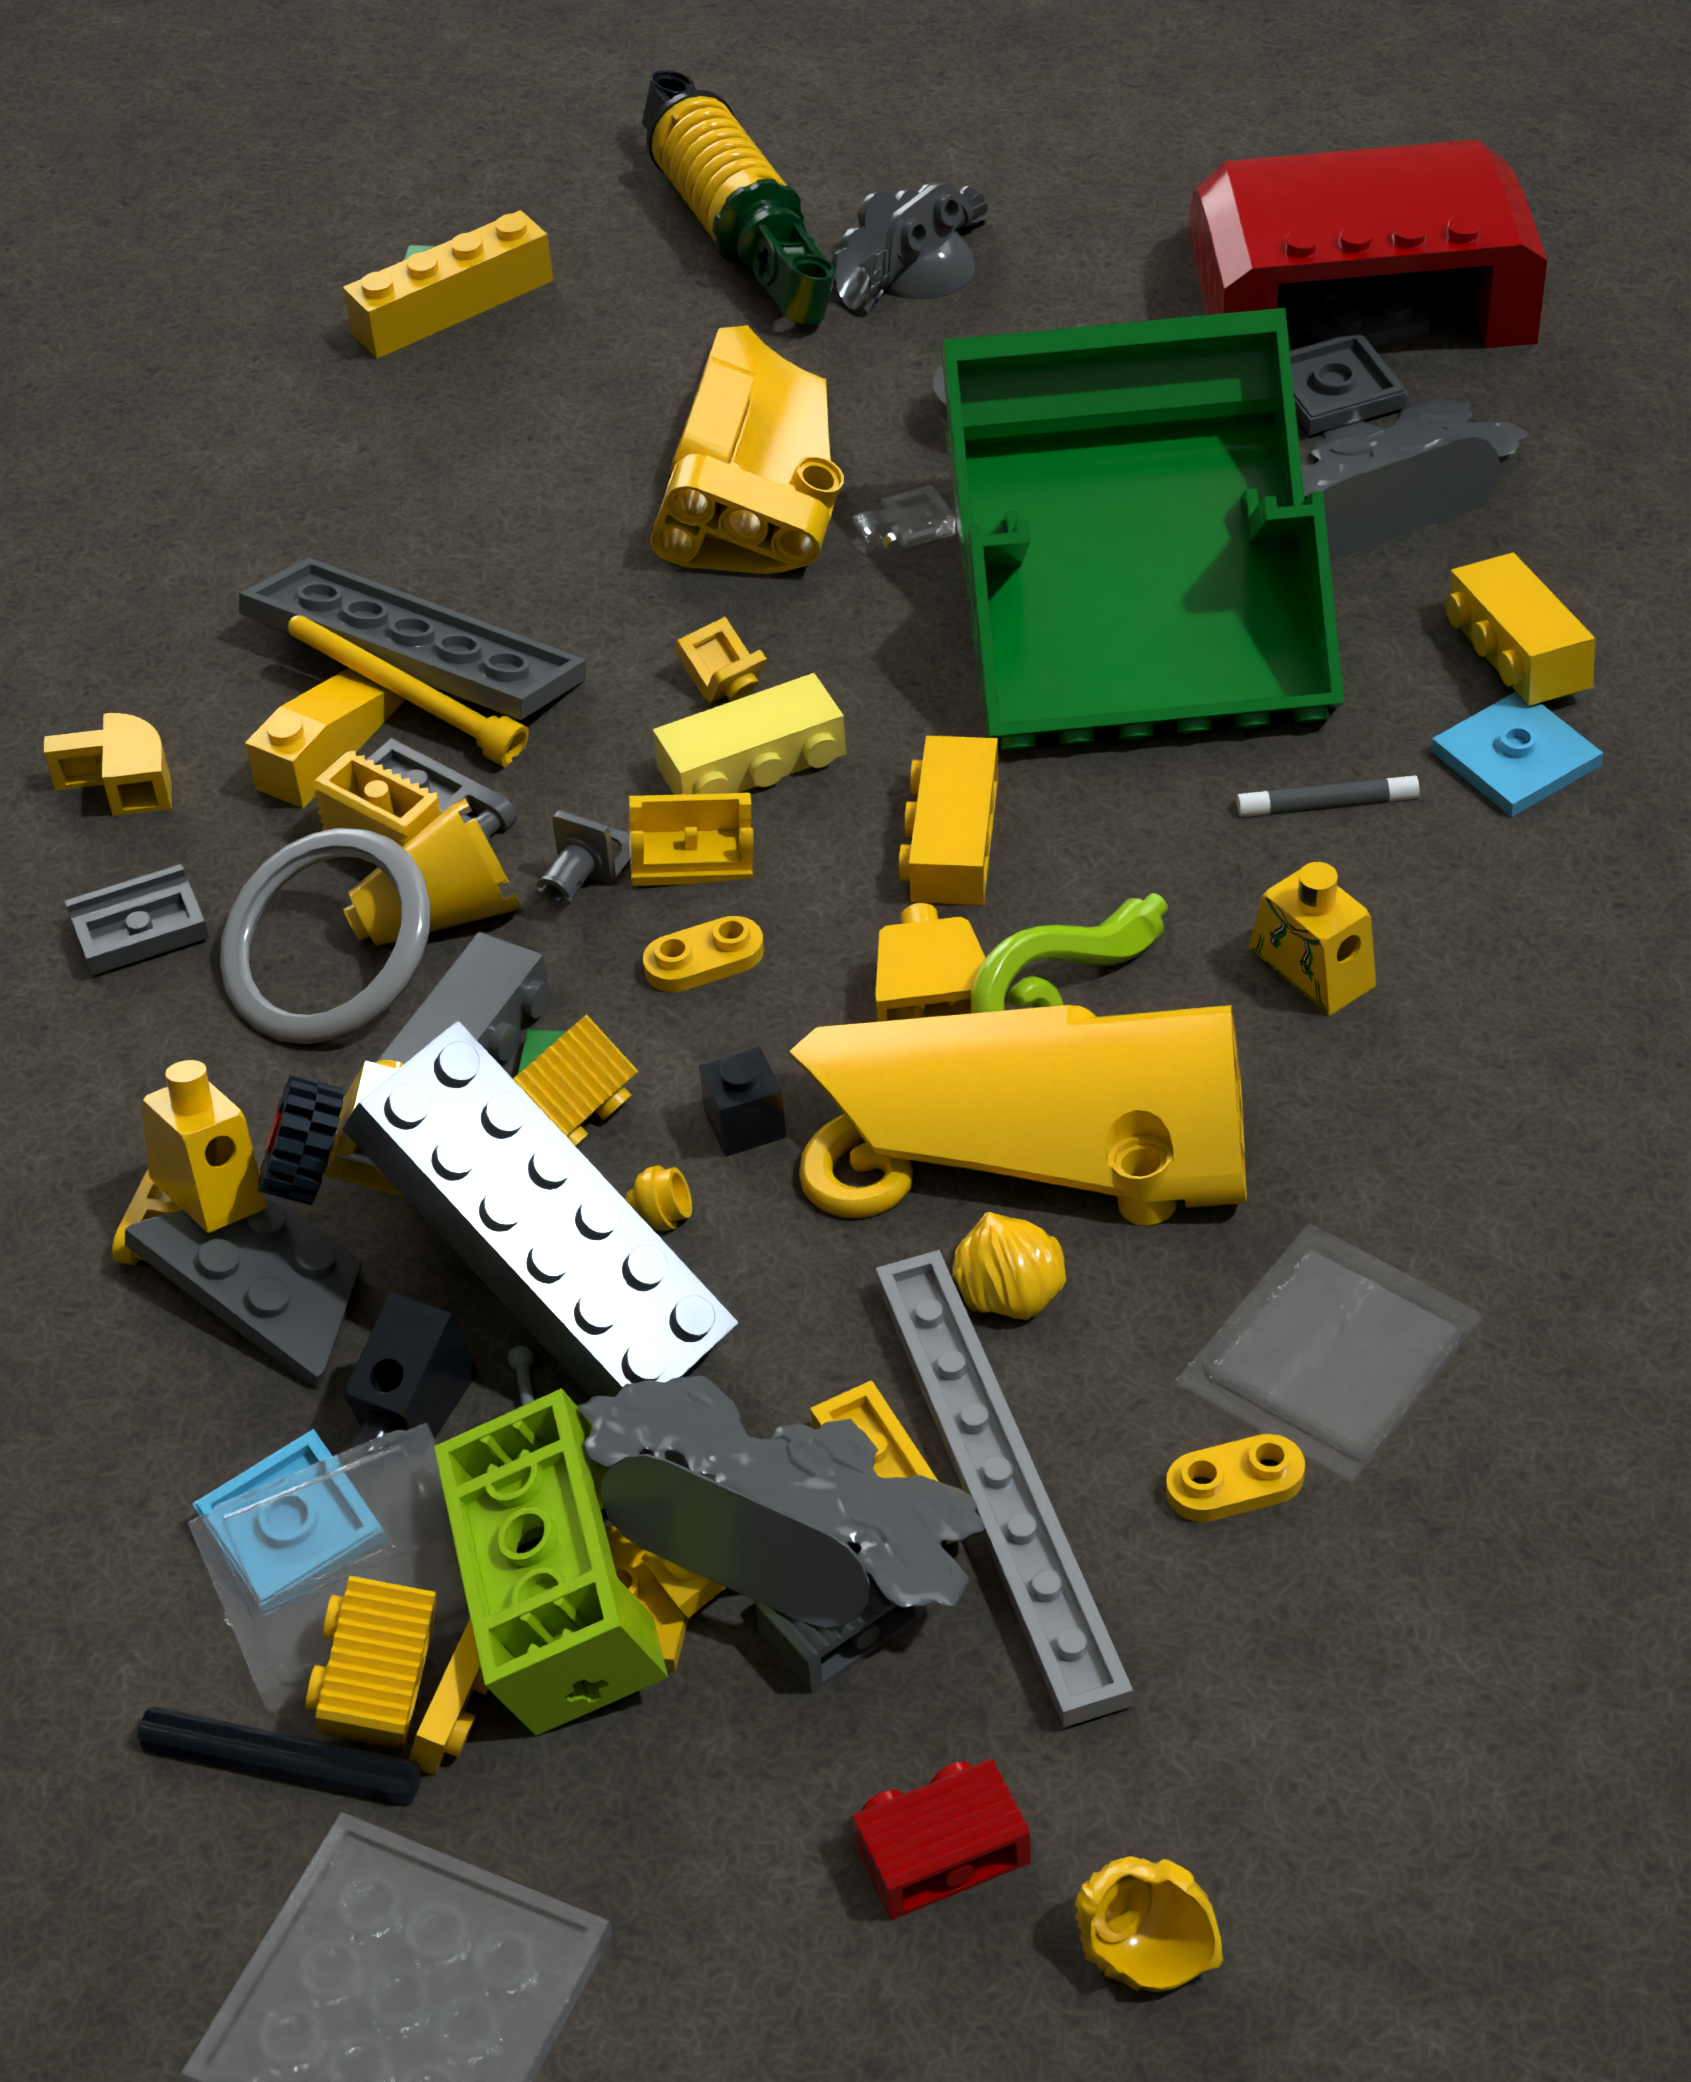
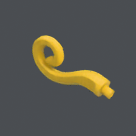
[799,1113,914,1219]

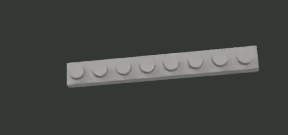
[875,1250,1133,1728]

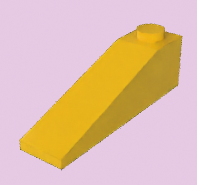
[245,668,406,808]

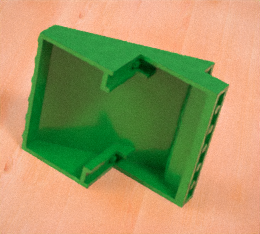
[941,308,1344,751]

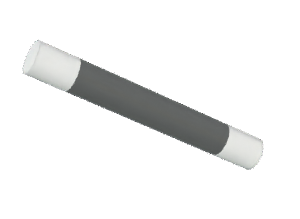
[1236,775,1420,818]

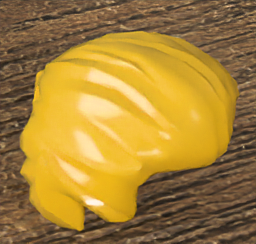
[951,1212,1066,1320]
[1075,1856,1224,1993]

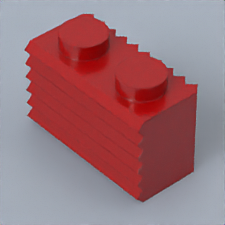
[852,1758,1031,1921]

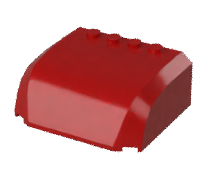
[1188,140,1548,349]

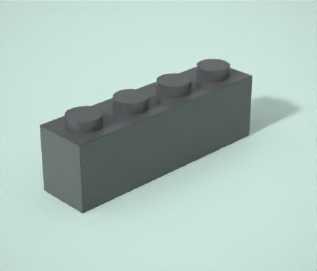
[378,932,551,1064]

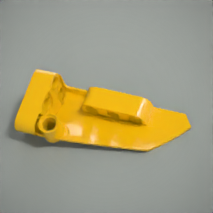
[650,325,844,574]
[789,1005,1247,1226]

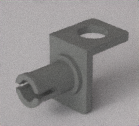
[536,810,630,909]

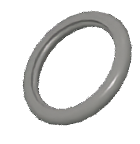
[220,828,431,1044]

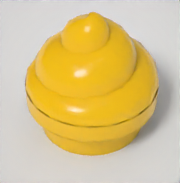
[625,1165,692,1232]

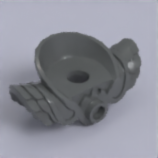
[832,183,989,315]

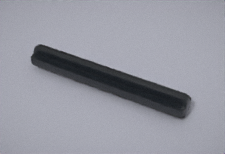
[137,1707,422,1805]

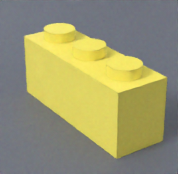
[652,673,846,795]

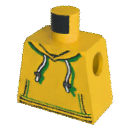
[1249,862,1376,1016]

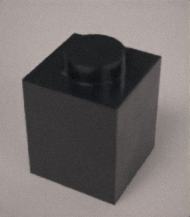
[699,1046,786,1157]

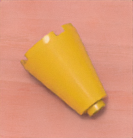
[343,798,521,947]

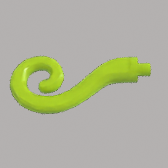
[971,893,1168,1013]

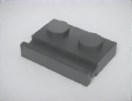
[65,864,209,976]

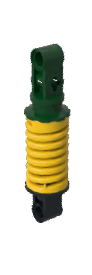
[642,70,836,324]

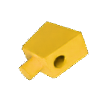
[876,903,986,1022]
[141,1060,267,1233]

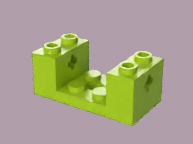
[434,1388,669,1736]

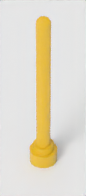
[288,615,529,768]

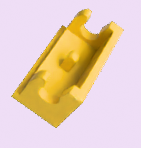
[629,793,754,886]

